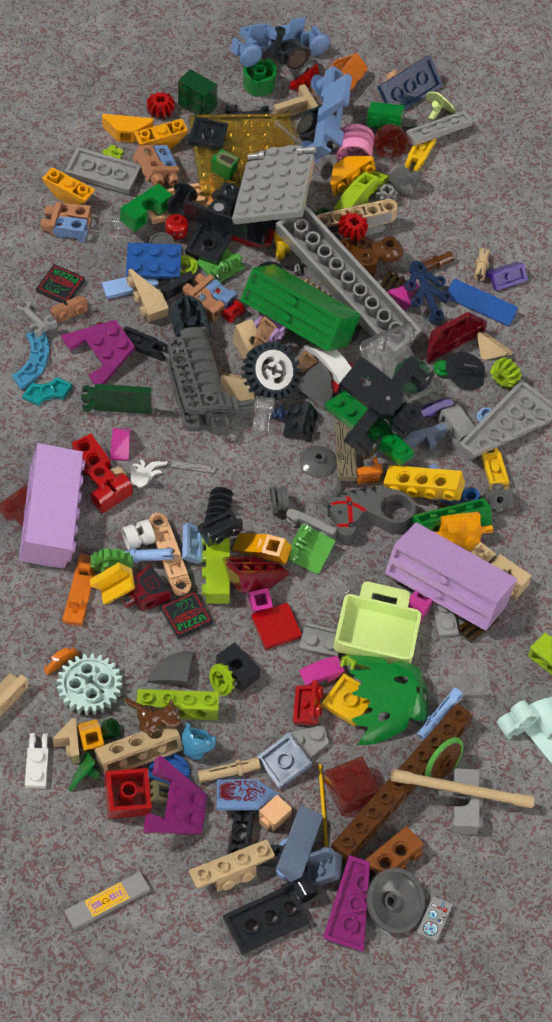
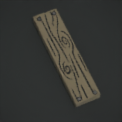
[334,421,357,481]

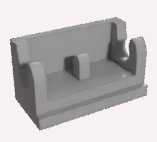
[437,404,475,447]

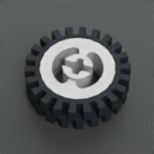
[241,342,301,401]

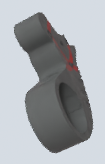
[322,487,416,545]

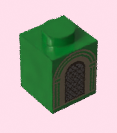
[210,149,239,180]

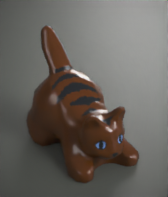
[125,698,181,734]

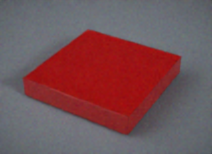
[251,602,302,650]

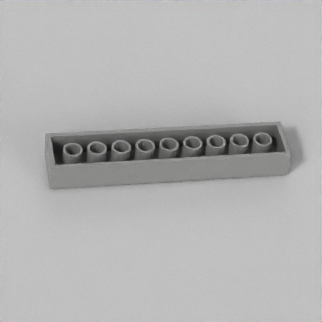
[276,204,422,360]

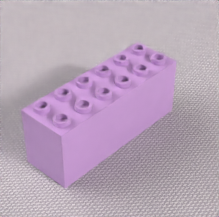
[18,443,85,568]
[385,522,517,631]

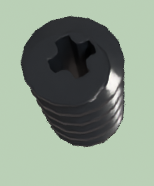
[204,487,234,522]

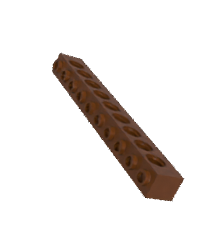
[331,703,473,866]

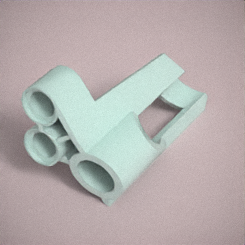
[496,697,552,764]

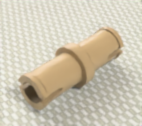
[474,248,490,281]

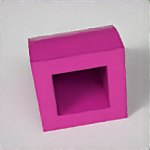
[247,588,273,612]
[408,591,434,623]

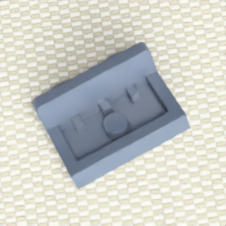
[306,847,342,887]

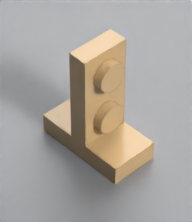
[273,84,318,120]

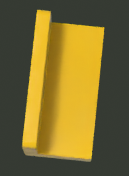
[89,562,135,605]

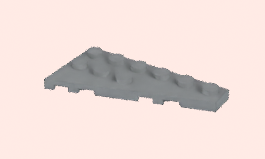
[457,380,552,459]

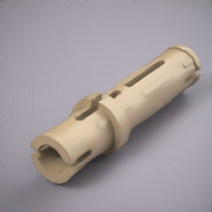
[197,757,261,784]

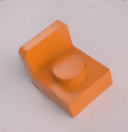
[356,457,383,485]

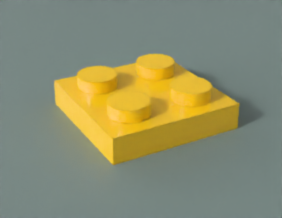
[321,674,370,727]

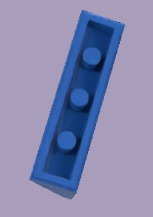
[445,279,518,327]

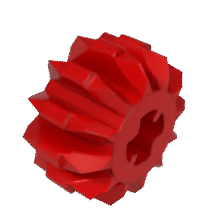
[146,91,175,119]
[338,211,368,241]

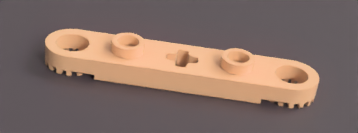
[149,512,191,596]

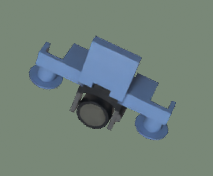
[297,66,352,164]

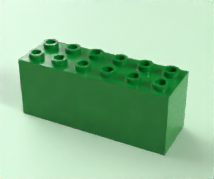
[240,264,361,351]

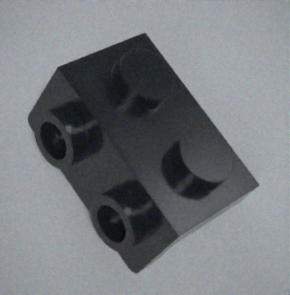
[283,402,318,442]
[197,510,243,547]

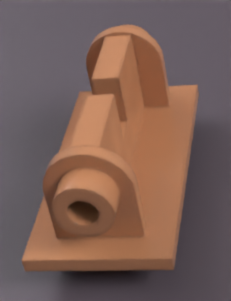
[49,296,88,323]

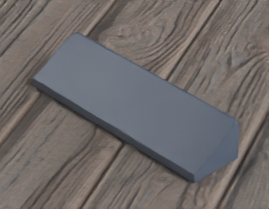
[276,806,323,882]

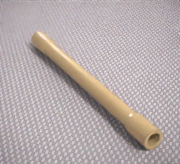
[391,769,535,809]

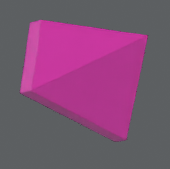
[110,428,132,461]

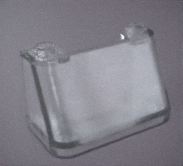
[360,322,439,403]

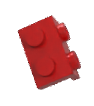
[293,680,324,726]

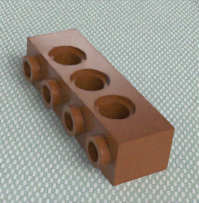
[365,826,424,888]

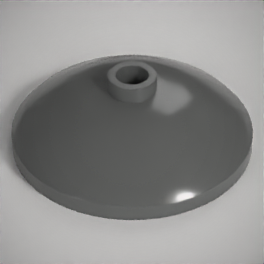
[367,868,425,933]

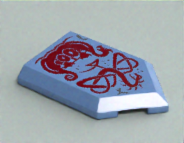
[217,779,279,810]

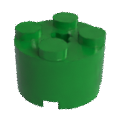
[243,57,276,97]

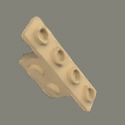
[189,840,275,892]

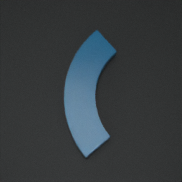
[12,331,49,391]

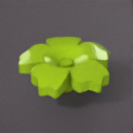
[102,144,123,159]

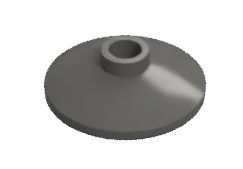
[300,446,337,478]

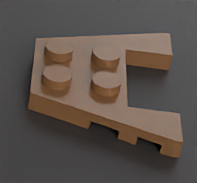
[252,316,318,383]

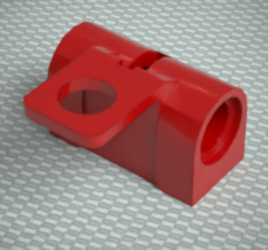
[87,462,133,514]

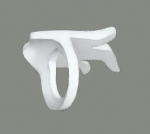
[130,459,168,489]

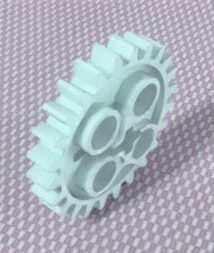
[57,653,122,716]

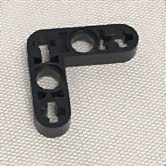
[228,810,284,867]

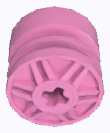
[336,124,374,162]

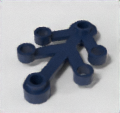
[404,260,452,325]

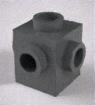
[484,483,513,512]

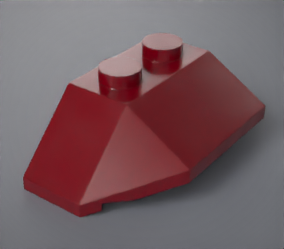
[425,312,487,364]
[222,557,289,593]

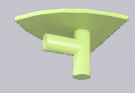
[426,92,456,121]

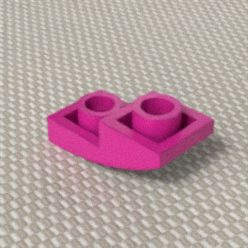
[299,656,346,685]

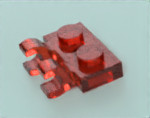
[0,485,28,526]

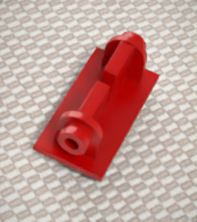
[289,64,320,92]

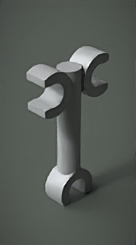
[17,301,58,338]

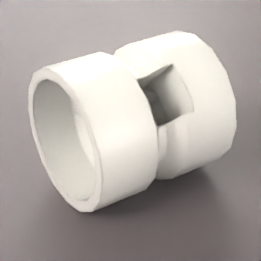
[121,519,156,550]

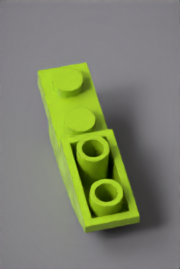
[334,171,389,211]

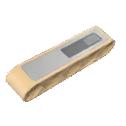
[317,199,397,235]

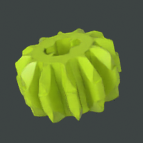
[490,357,522,389]

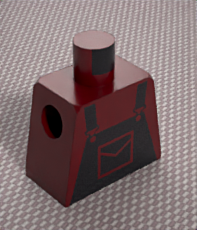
[121,564,171,612]

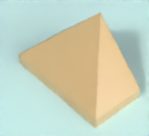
[477,332,514,360]

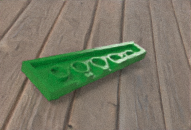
[325,391,414,466]

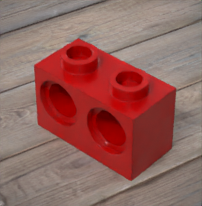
[71,433,111,479]

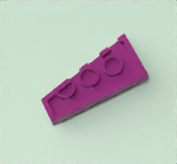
[323,855,370,952]

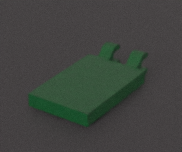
[81,384,152,414]

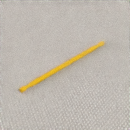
[318,764,329,847]

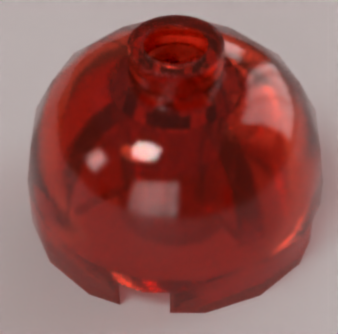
[374,124,408,158]

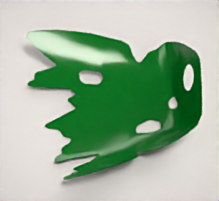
[349,655,429,745]

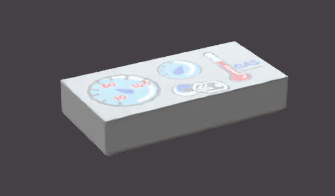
[416,896,453,944]

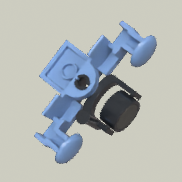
[230,17,330,70]

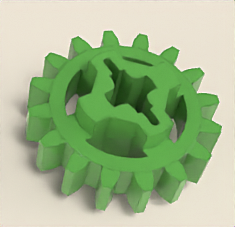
[91,548,133,573]

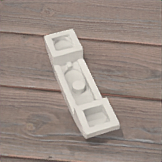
[304,342,351,385]

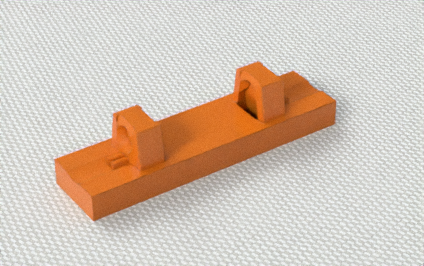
[62,554,96,627]

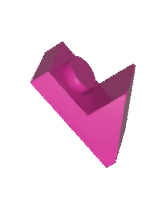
[387,282,419,311]

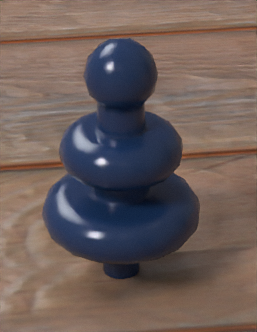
[264,405,289,421]

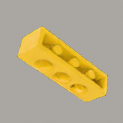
[383,465,465,501]

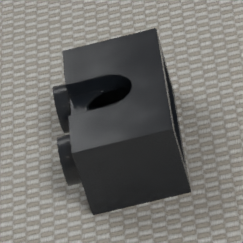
[216,642,261,692]

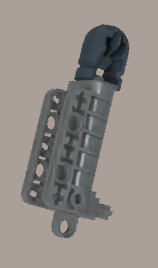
[167,296,255,435]

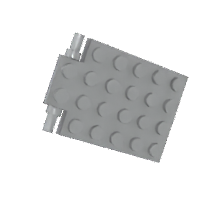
[232,145,316,224]

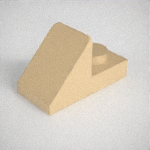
[53,718,80,764]

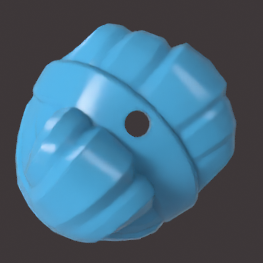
[181,723,217,760]

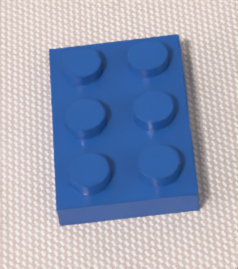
[126,243,181,280]

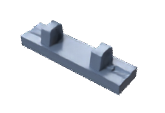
[375,423,447,457]

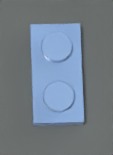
[182,523,203,565]

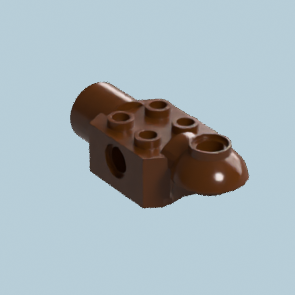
[340,236,403,277]

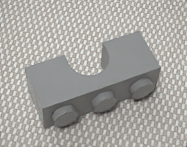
[452,768,483,835]

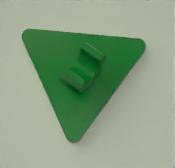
[68,751,101,791]

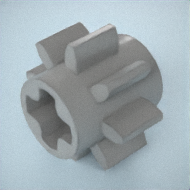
[375,184,397,201]

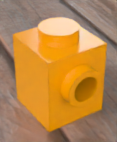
[77,719,104,750]

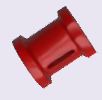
[221,300,245,324]

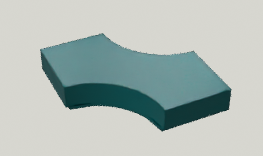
[22,377,73,406]

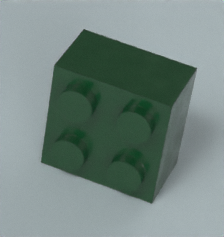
[178,69,217,118]

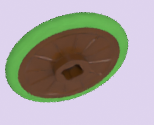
[425,737,464,779]

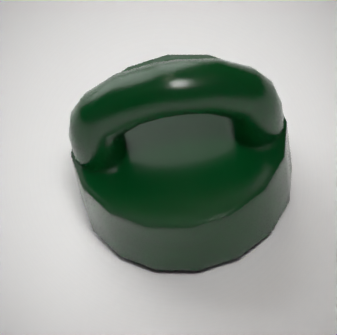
[101,718,120,740]

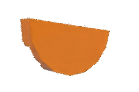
[44,647,80,675]

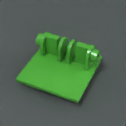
[196,248,246,283]
[287,524,336,575]

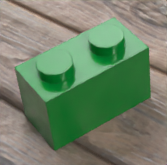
[367,102,405,131]

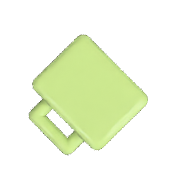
[333,581,421,664]

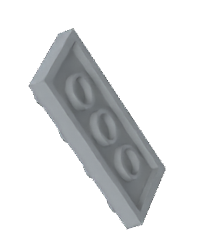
[64,147,142,194]

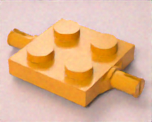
[435,512,493,551]

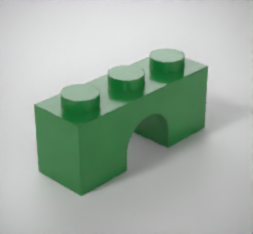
[120,184,173,232]

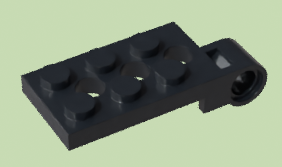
[223,873,319,955]

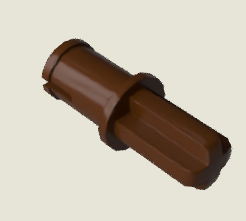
[422,251,454,271]

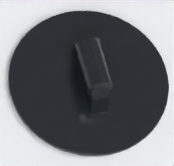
[446,352,485,390]

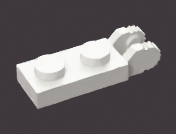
[25,733,49,789]

